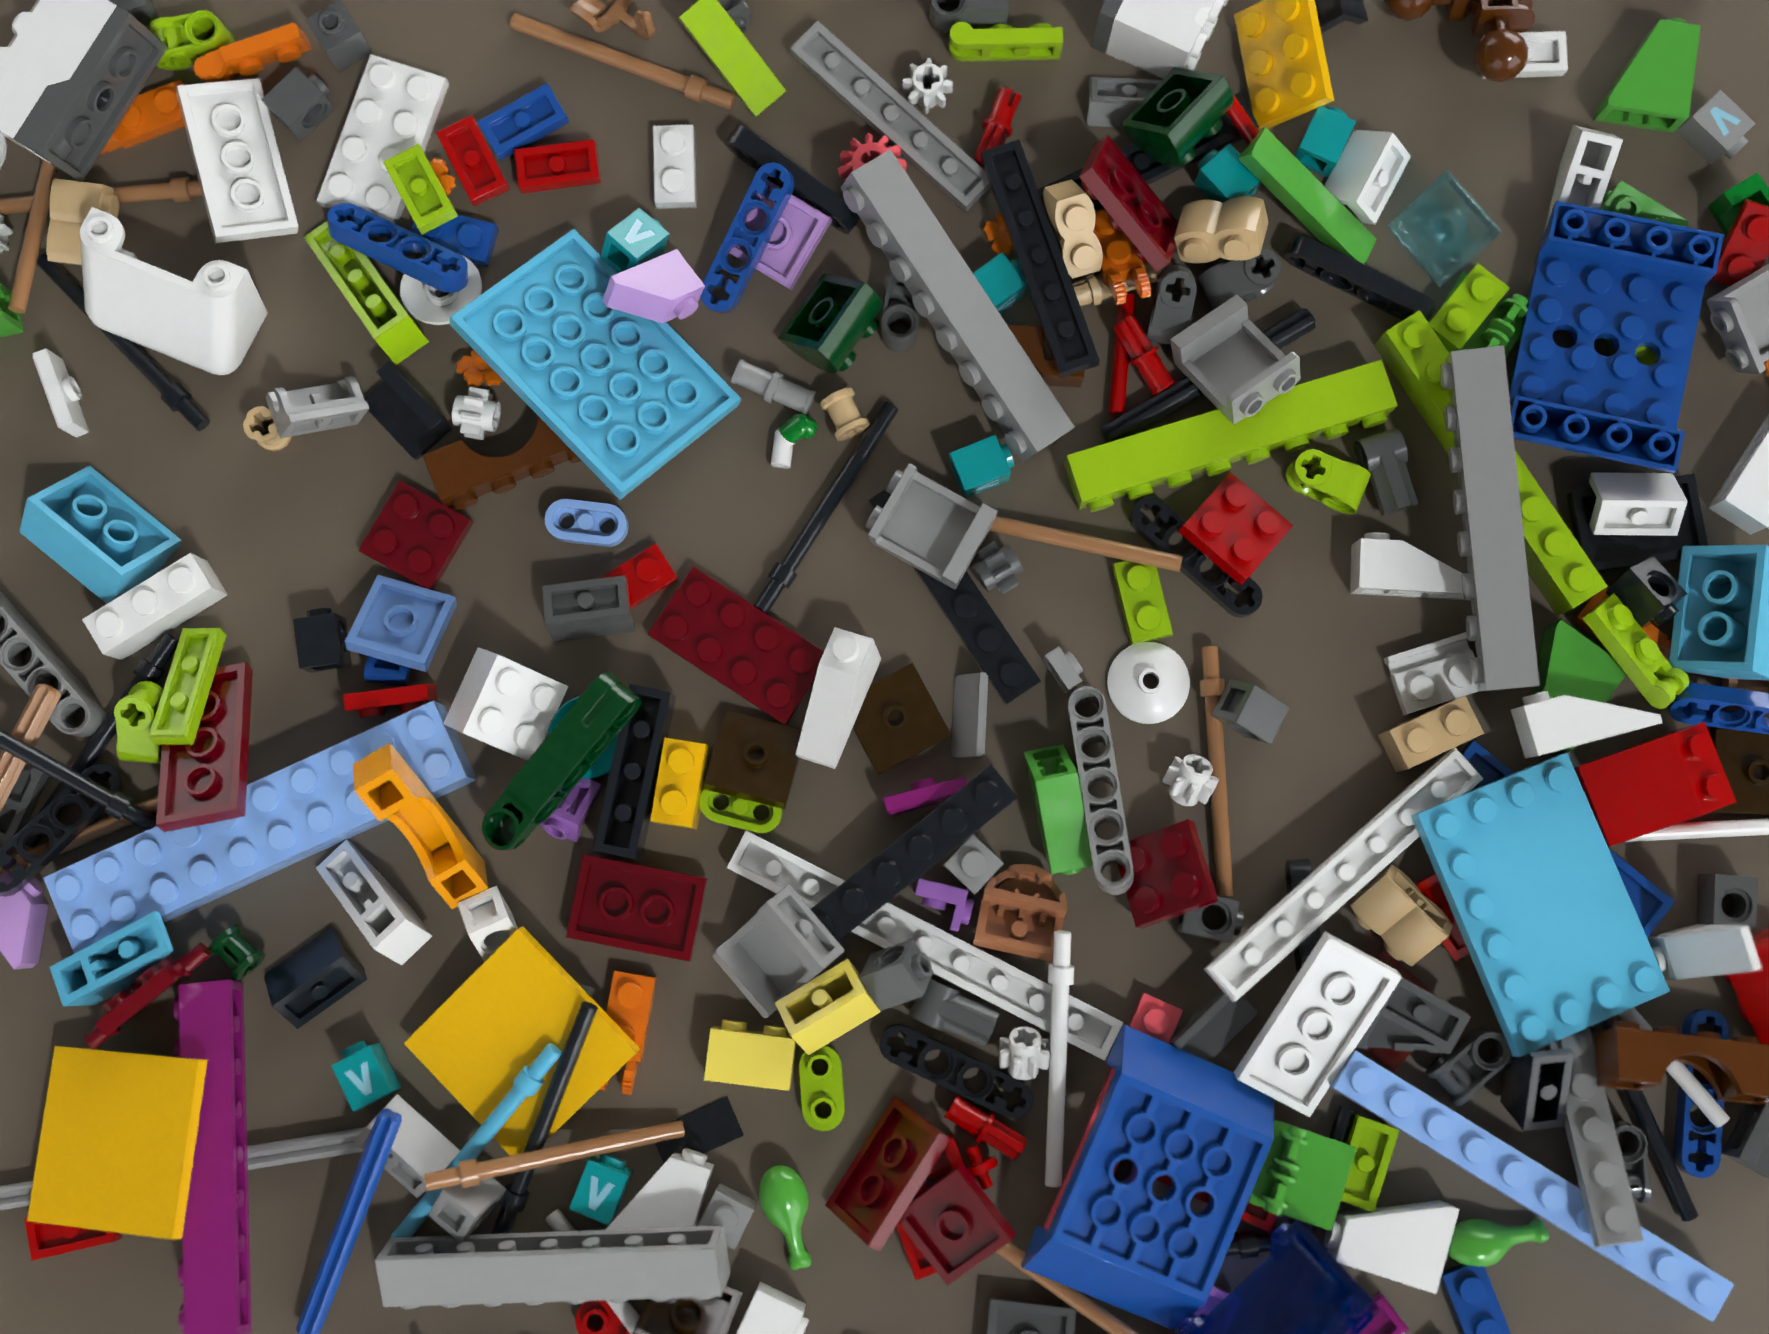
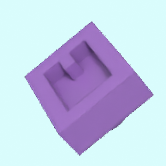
[540,779,601,842]
[915,878,974,932]

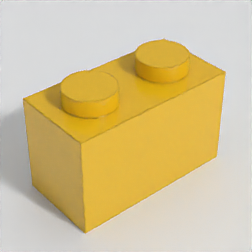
[650,738,711,829]

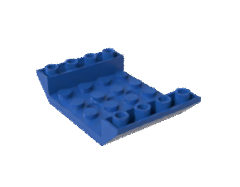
[1508,201,1724,473]
[1020,1024,1274,1330]

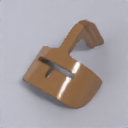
[568,0,656,40]

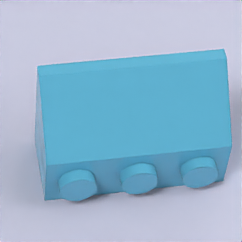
[19,466,182,604]
[1669,545,1769,680]

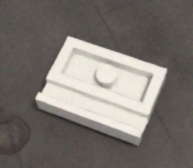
[1384,632,1480,715]

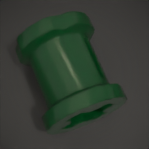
[208,924,266,981]

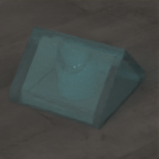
[1387,170,1502,287]

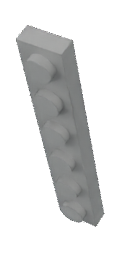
[790,20,991,212]
[1545,1027,1644,1248]

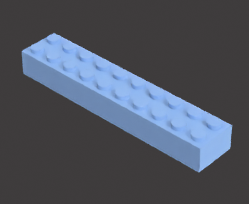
[43,700,477,954]

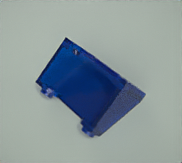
[1174,1219,1380,1334]

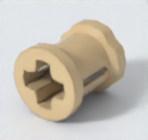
[820,388,870,441]
[243,406,291,451]

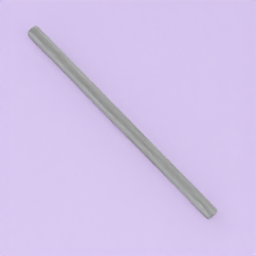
[0,1127,366,1210]

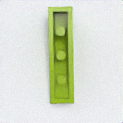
[304,220,429,365]

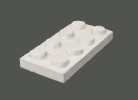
[316,54,449,225]
[176,78,299,243]
[1234,932,1402,1117]

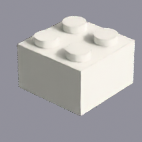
[443,647,568,761]

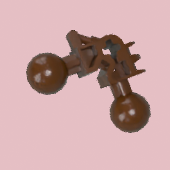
[1384,0,1535,83]

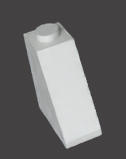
[606,1148,715,1230]
[1324,1200,1460,1294]

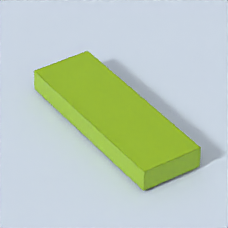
[677,0,786,117]
[148,628,227,745]

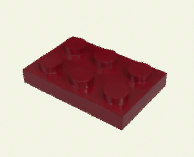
[1079,135,1178,272]
[566,854,708,962]
[825,1096,950,1252]

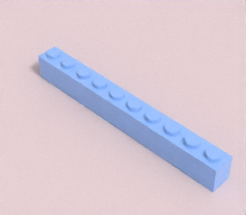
[1330,1050,1734,1322]

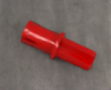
[974,87,1022,168]
[1114,315,1175,396]
[944,1094,1027,1160]

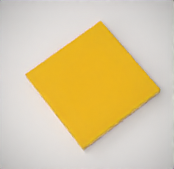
[403,926,640,1156]
[27,1046,208,1240]

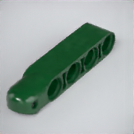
[482,671,642,851]

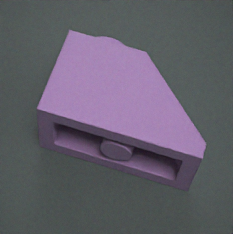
[602,249,705,324]
[0,871,49,969]

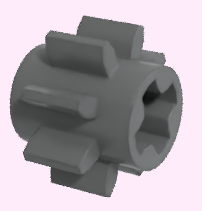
[972,542,1023,595]

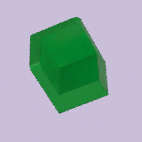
[1707,172,1769,235]

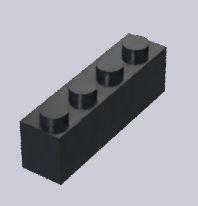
[593,684,676,860]

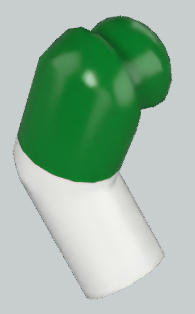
[770,413,817,469]

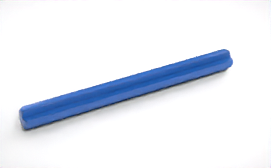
[296,1109,402,1334]

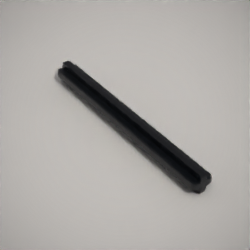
[1100,308,1316,443]

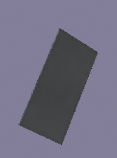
[655,1096,744,1163]

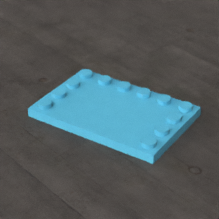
[450,229,741,500]
[1411,753,1670,1057]

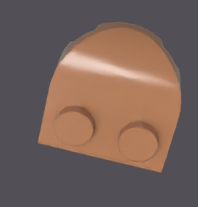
[973,864,1067,962]

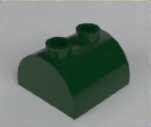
[1120,67,1234,167]
[778,273,883,374]

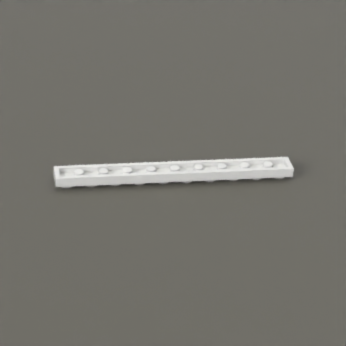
[727,831,1123,1061]

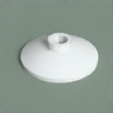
[400,253,482,325]
[1107,642,1190,724]

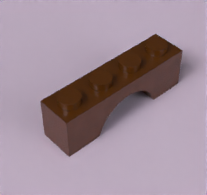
[422,416,582,510]
[1595,1022,1769,1105]

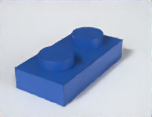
[477,83,569,161]
[411,215,499,267]
[1441,1264,1511,1334]

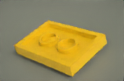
[1234,0,1334,130]

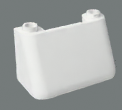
[80,207,268,375]

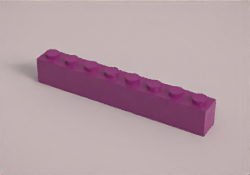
[173,979,252,1334]

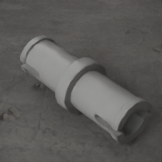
[731,359,816,415]

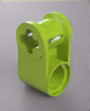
[149,10,234,71]
[1285,449,1371,514]
[114,681,163,764]

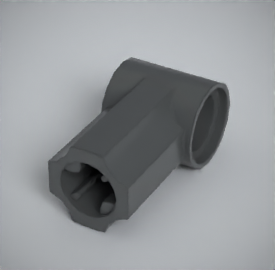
[928,0,1009,33]
[1354,428,1419,516]
[908,978,1000,1046]

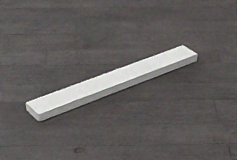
[1204,747,1483,1002]

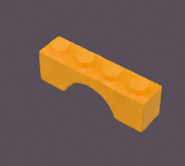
[353,743,488,909]

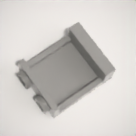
[1706,264,1769,375]
[1171,295,1301,425]
[865,463,998,590]
[712,885,845,1018]

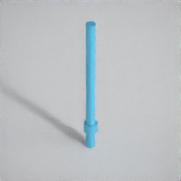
[391,1043,562,1238]

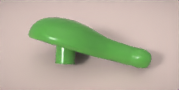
[758,1165,811,1270]
[1448,1219,1550,1267]

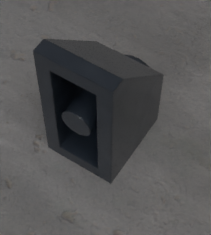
[1500,1048,1575,1131]

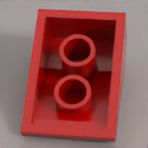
[1574,722,1737,847]

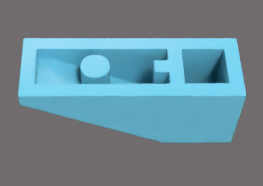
[49,911,174,1006]

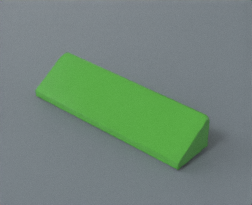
[1238,127,1377,264]

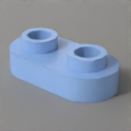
[545,499,629,547]

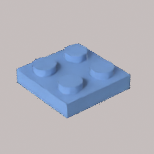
[345,575,457,672]

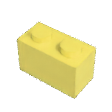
[774,959,881,1055]
[704,1019,797,1091]

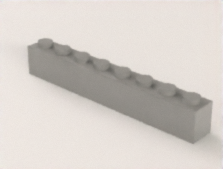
[840,149,1075,462]
[1440,345,1540,691]
[375,1226,730,1309]

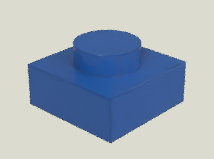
[363,656,412,687]

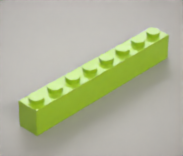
[1374,310,1608,616]
[1064,359,1398,512]

